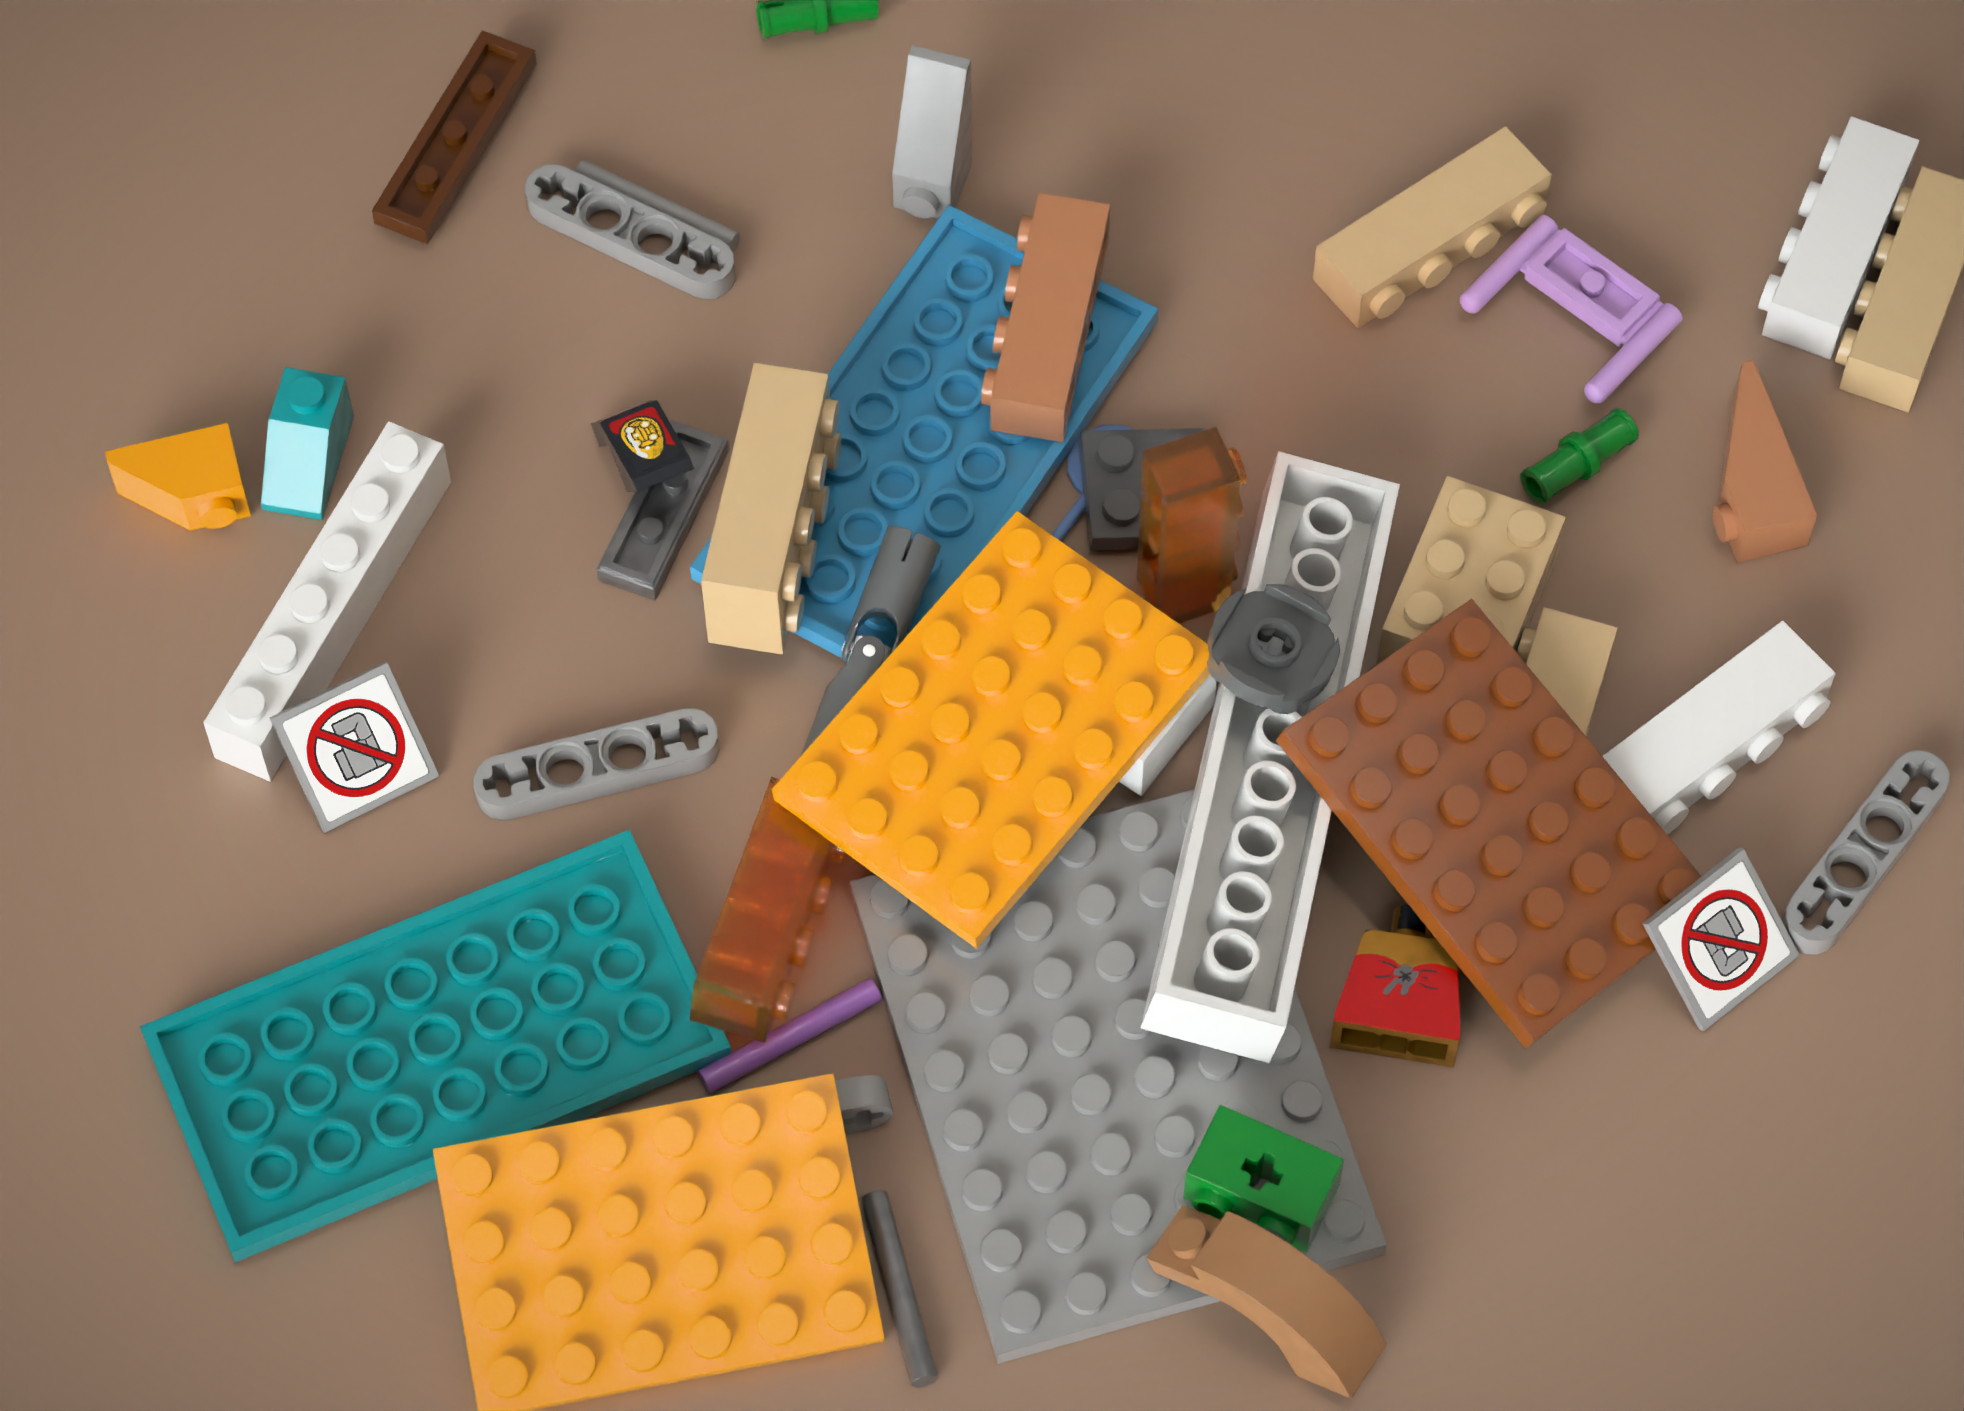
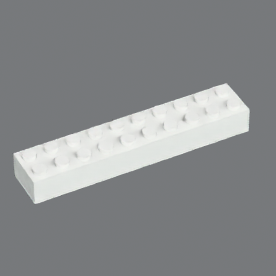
[1141,451,1400,1063]

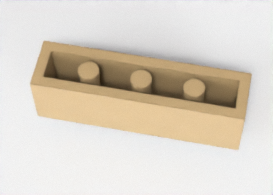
[1313,126,1552,329]
[1835,166,1964,413]
[1517,607,1618,737]

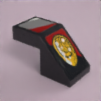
[591,400,694,492]

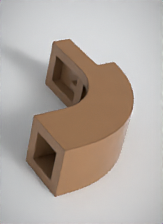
[1146,1205,1387,1399]

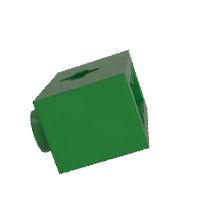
[1183,1105,1344,1253]

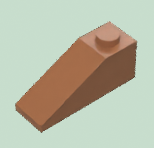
[1712,360,1817,563]

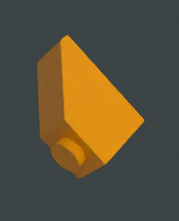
[105,423,251,531]

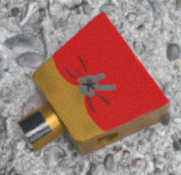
[1330,905,1461,1067]

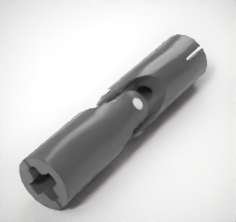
[800,525,941,757]

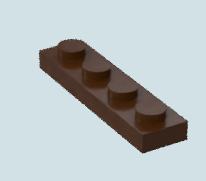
[372,30,537,244]

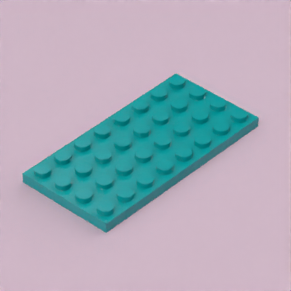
[139,829,732,1262]

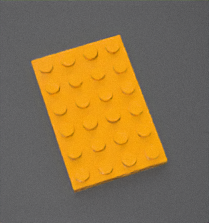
[772,511,1210,949]
[433,1073,885,1411]

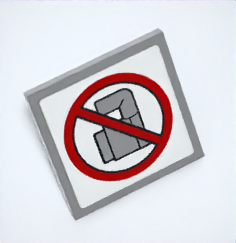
[270,661,440,833]
[1642,848,1800,1031]

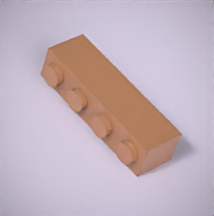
[981,192,1111,443]

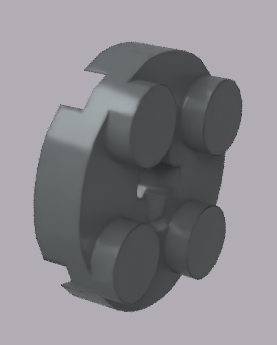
[1207,584,1340,714]

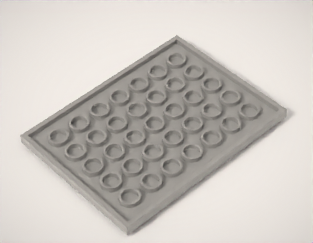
[850,789,1387,1364]

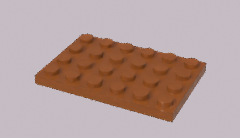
[1275,598,1702,1049]

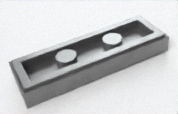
[596,420,729,600]

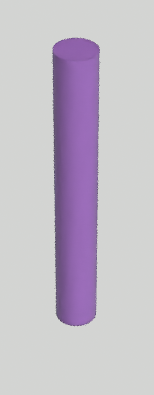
[697,977,882,1094]

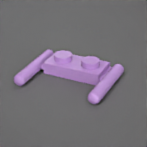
[1460,215,1683,403]

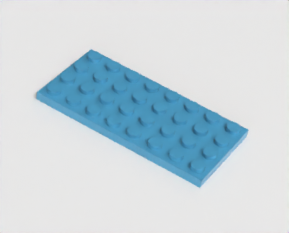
[690,205,1158,661]

